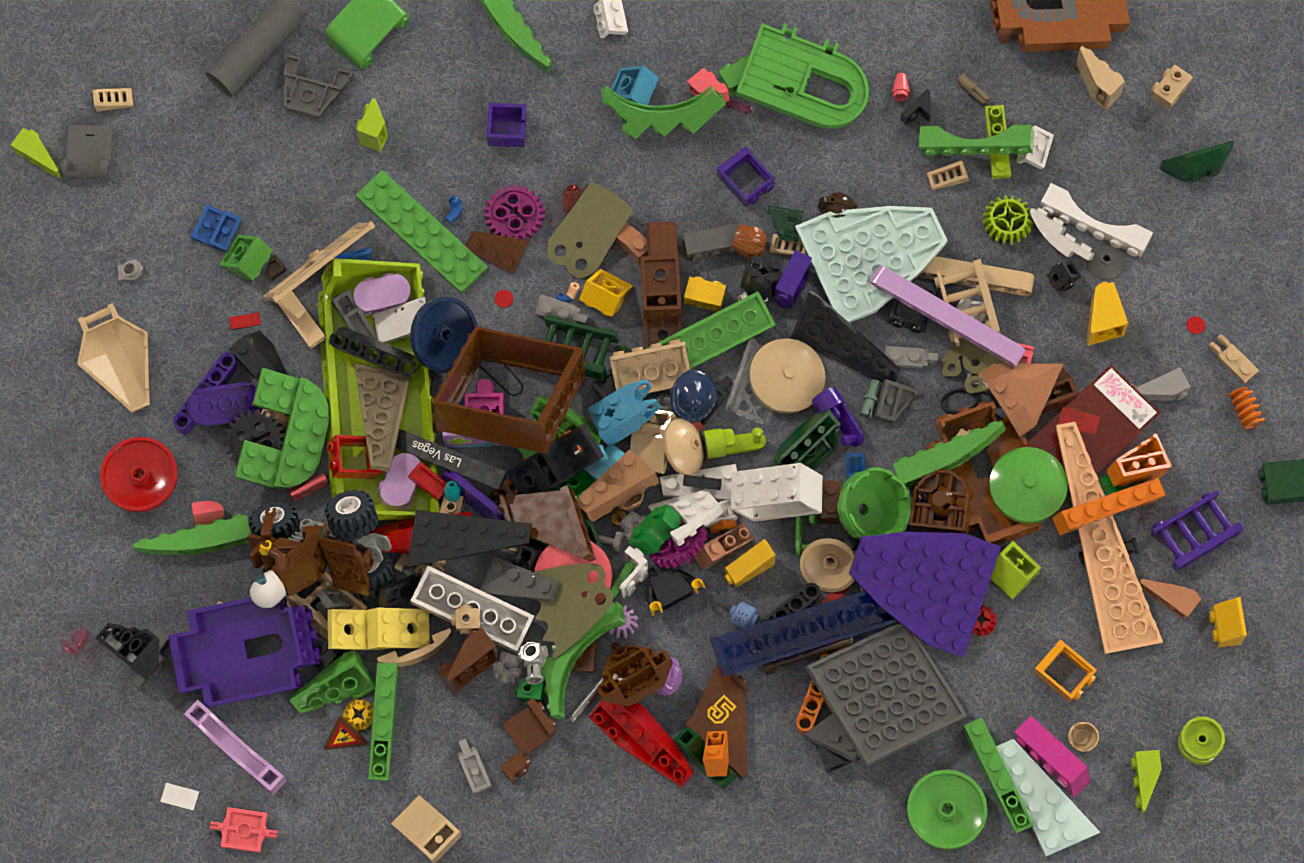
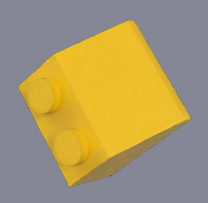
[579,268,633,317]
[1209,597,1247,647]

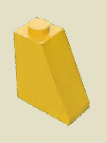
[724,539,776,589]

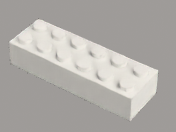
[410,566,534,654]

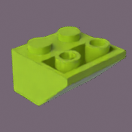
[356,98,388,152]
[990,541,1041,600]

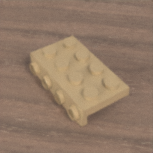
[610,339,690,393]

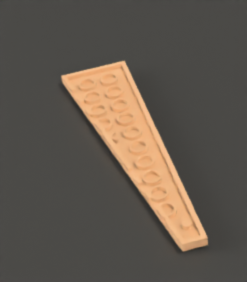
[1055,422,1163,654]

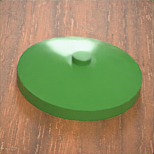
[989,447,1068,524]
[907,770,987,850]

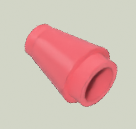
[892,73,910,102]

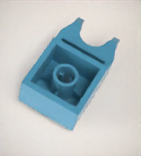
[588,379,661,447]

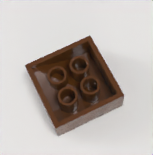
[437,627,500,695]

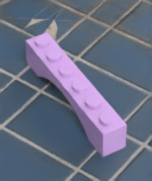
[184,700,286,795]

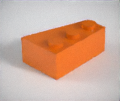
[1106,433,1172,487]

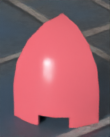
[192,501,224,526]

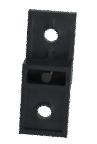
[506,423,605,495]

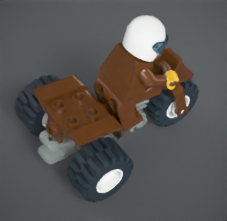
[247,490,397,608]

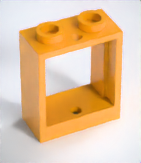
[1033,640,1097,703]

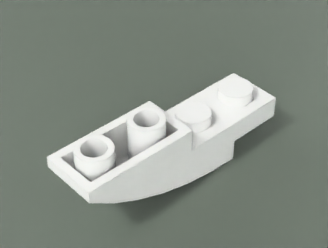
[1030,207,1095,260]

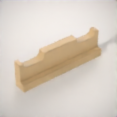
[394,554,409,573]

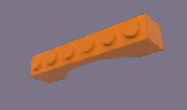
[1052,478,1166,536]

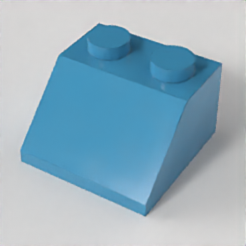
[611,66,659,105]

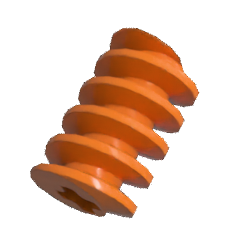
[1229,387,1265,430]

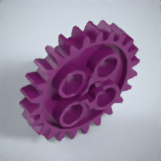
[484,184,545,239]
[648,520,707,569]

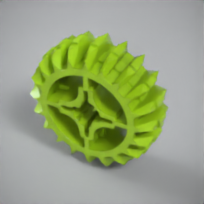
[983,195,1034,245]

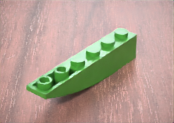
[479,0,552,74]
[893,421,1006,488]
[133,514,252,555]
[368,663,399,781]
[962,717,1034,834]

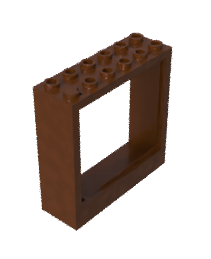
[432,326,585,454]

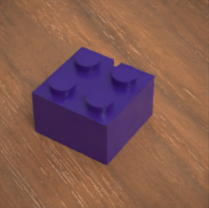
[487,103,527,147]

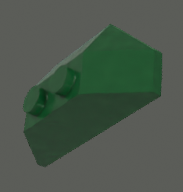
[1160,140,1234,182]
[774,409,840,470]

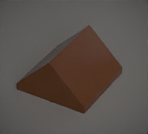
[646,222,678,256]

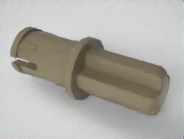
[956,73,990,105]

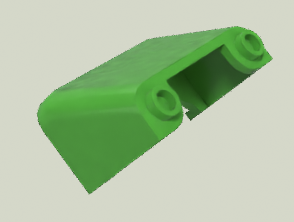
[325,0,409,71]

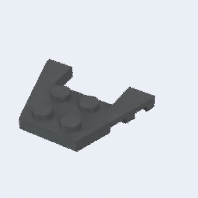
[284,53,354,119]

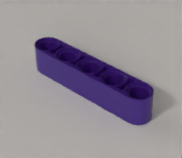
[173,353,238,434]

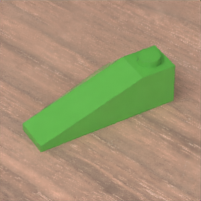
[289,650,376,713]

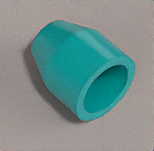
[444,481,460,502]

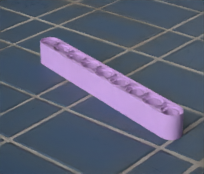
[870,265,1026,367]

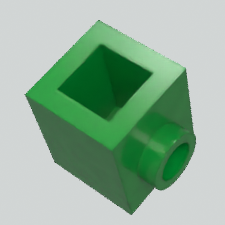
[515,678,545,704]

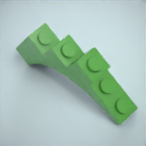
[601,85,726,139]
[541,602,626,720]

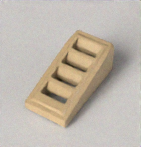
[93,88,133,112]
[927,161,970,191]
[769,234,807,257]

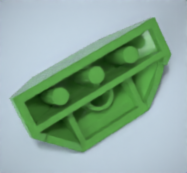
[530,396,601,445]

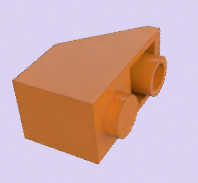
[703,731,729,777]

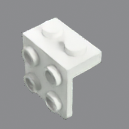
[619,546,649,598]

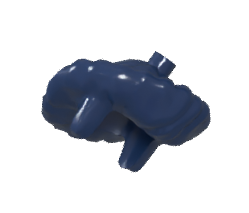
[670,369,717,423]

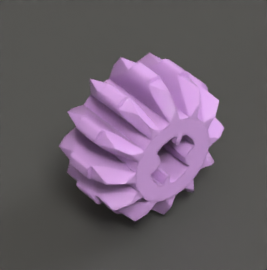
[609,606,638,639]

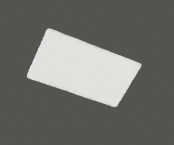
[161,783,199,810]

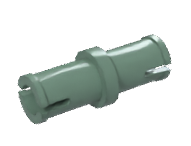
[859,380,882,419]

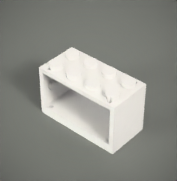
[731,463,823,522]

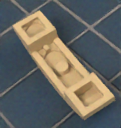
[377,628,452,667]

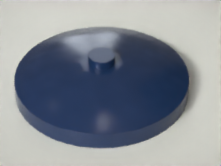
[410,297,478,373]

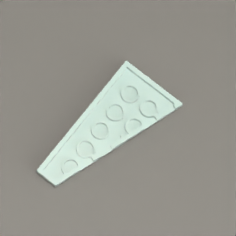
[996,739,1100,857]

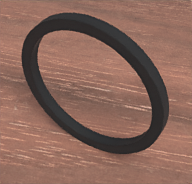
[940,388,979,415]

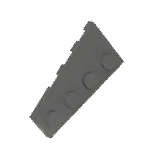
[480,557,561,601]

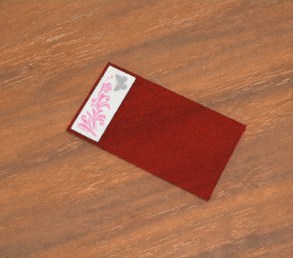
[1024,365,1161,495]

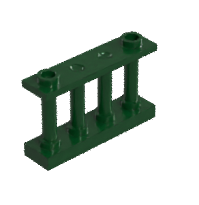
[544,316,619,381]

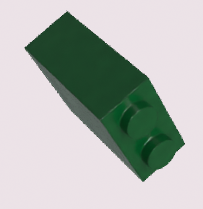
[1258,459,1304,505]

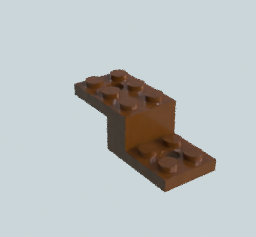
[640,255,682,349]

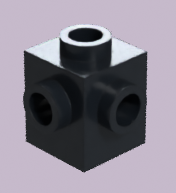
[1046,261,1082,291]

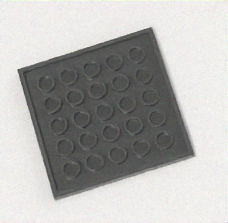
[805,622,967,768]

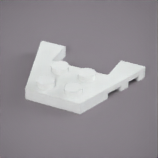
[648,489,723,546]

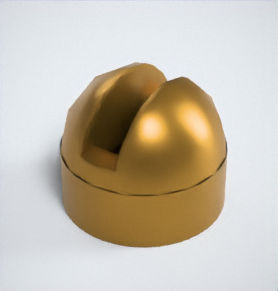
[611,510,627,527]

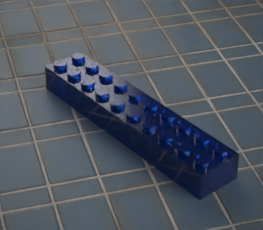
[710,590,899,676]

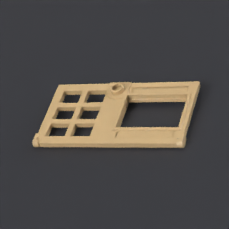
[262,221,375,303]

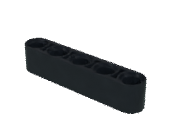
[329,327,421,377]
[742,583,820,652]

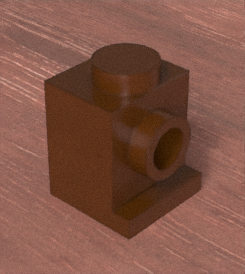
[500,751,532,785]

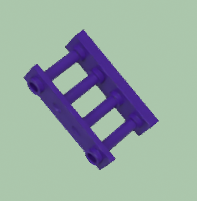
[1151,490,1244,572]

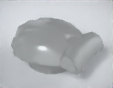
[117,260,143,281]

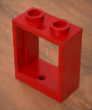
[327,435,383,479]

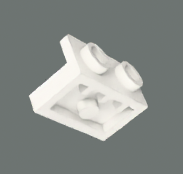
[1016,126,1054,169]

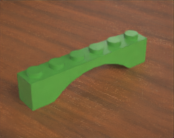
[919,125,1034,156]

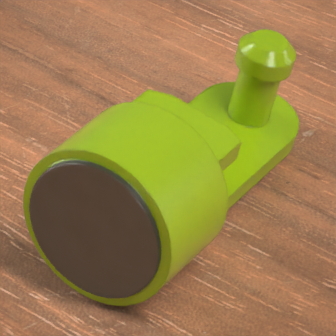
[702,428,766,459]

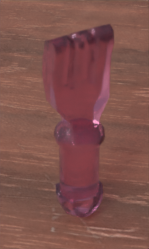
[723,98,753,114]

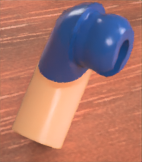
[555,282,579,303]

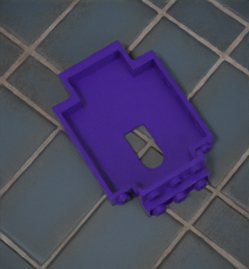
[168,596,321,708]

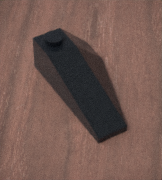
[229,330,287,382]
[95,623,160,679]

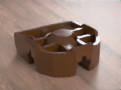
[909,470,974,534]

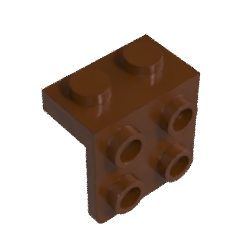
[503,698,557,755]

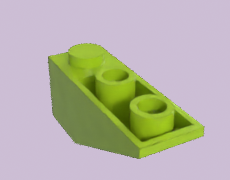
[1130,750,1162,814]

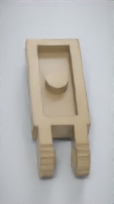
[1209,334,1259,385]

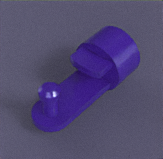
[812,387,864,447]

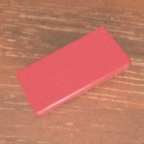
[288,472,328,501]

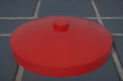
[100,437,178,513]

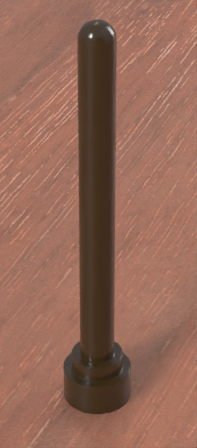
[762,637,854,675]

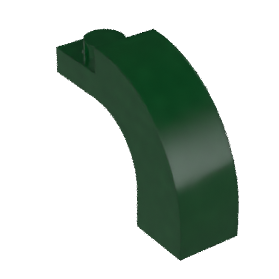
[674,725,738,790]

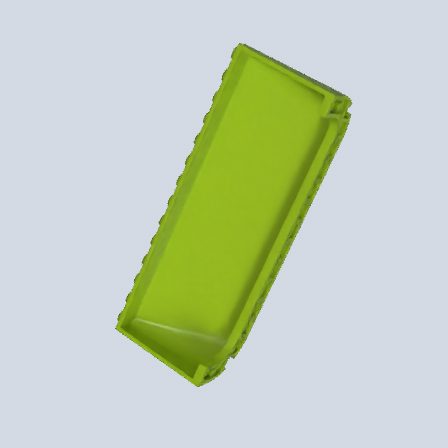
[318,258,441,520]

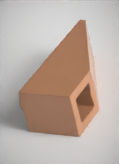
[695,523,754,570]

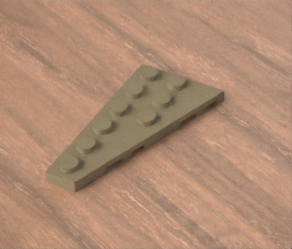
[355,364,411,472]

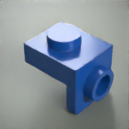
[845,452,866,479]

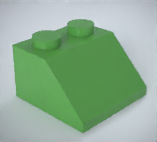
[219,234,273,281]

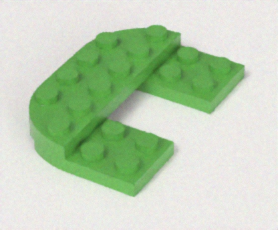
[234,368,330,490]

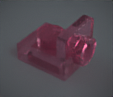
[60,627,91,655]

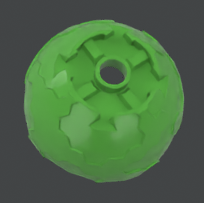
[837,467,912,541]

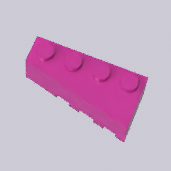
[1014,716,1090,798]

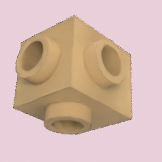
[452,605,480,634]

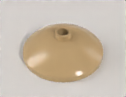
[663,418,704,475]
[800,538,855,592]

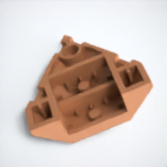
[978,363,1064,437]

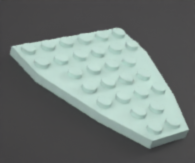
[795,206,948,323]

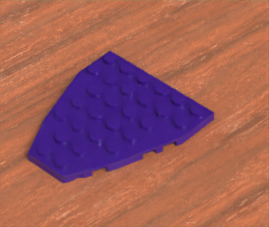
[848,532,1001,658]

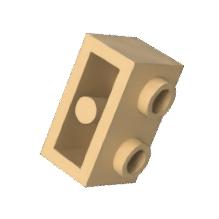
[1151,64,1193,111]

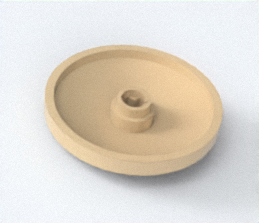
[749,339,825,414]

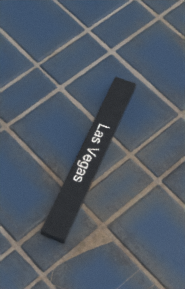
[395,429,508,491]

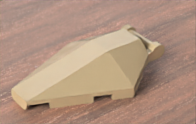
[77,303,150,413]

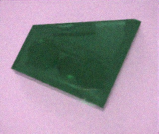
[768,205,804,242]

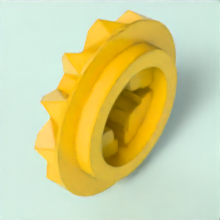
[343,699,374,731]

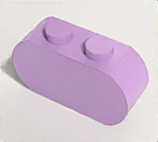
[354,273,411,315]
[378,453,420,511]

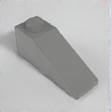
[1133,368,1191,401]

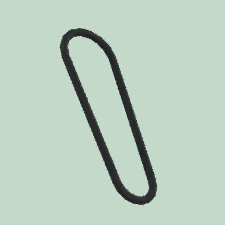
[479,365,524,396]

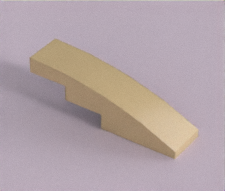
[278,291,326,349]

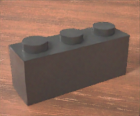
[683,223,739,262]

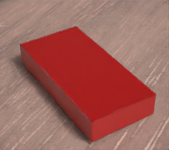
[408,461,447,501]

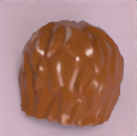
[732,224,767,259]

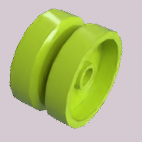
[1177,717,1225,765]

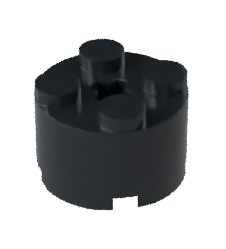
[740,256,782,301]

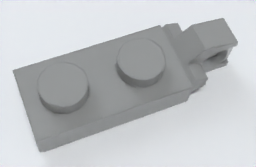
[535,295,589,323]
[885,346,938,369]
[458,739,492,795]

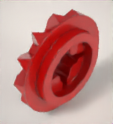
[972,605,997,636]

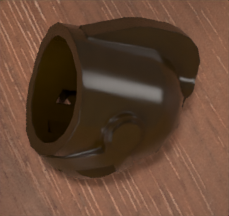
[818,192,858,218]

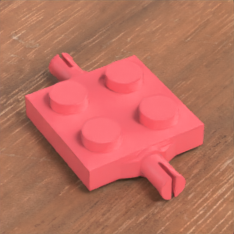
[210,807,278,853]

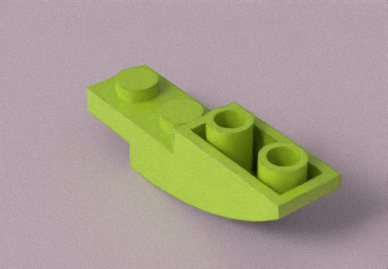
[985,105,1011,179]

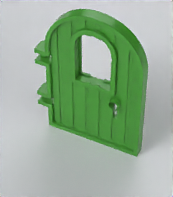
[735,23,869,129]

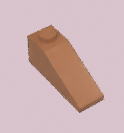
[615,222,648,265]
[1139,579,1201,621]

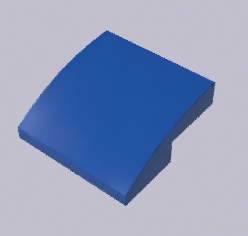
[190,204,242,252]

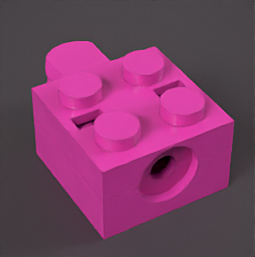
[465,379,504,414]

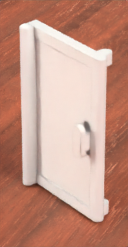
[372,297,426,344]

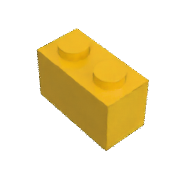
[684,276,726,312]

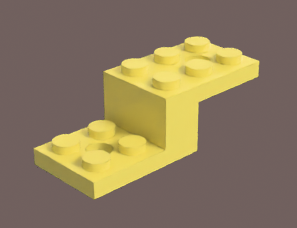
[328,608,430,650]

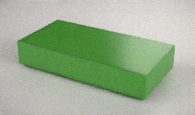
[610,562,635,599]

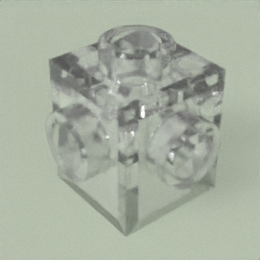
[619,510,646,541]
[493,652,522,684]

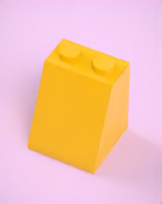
[1086,282,1128,346]

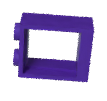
[717,146,775,208]
[775,250,812,309]

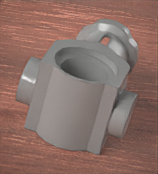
[518,642,548,684]

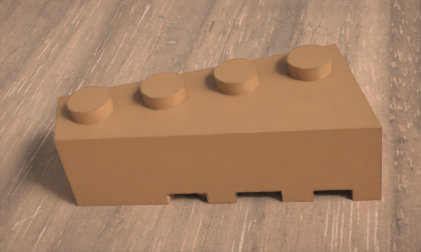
[577,450,660,522]

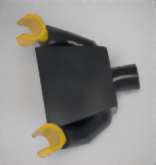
[646,565,705,616]

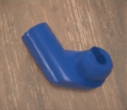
[445,196,463,224]

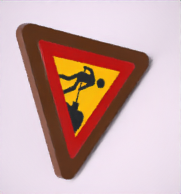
[324,716,367,750]

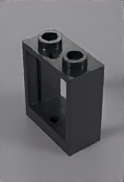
[888,279,938,333]

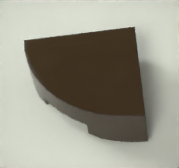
[268,254,286,281]

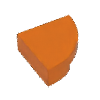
[709,520,737,534]

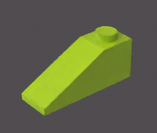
[11,128,61,179]

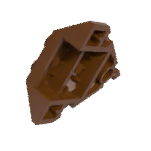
[597,642,673,706]

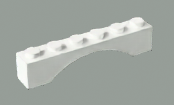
[1040,183,1153,257]

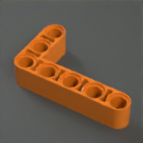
[796,642,846,735]

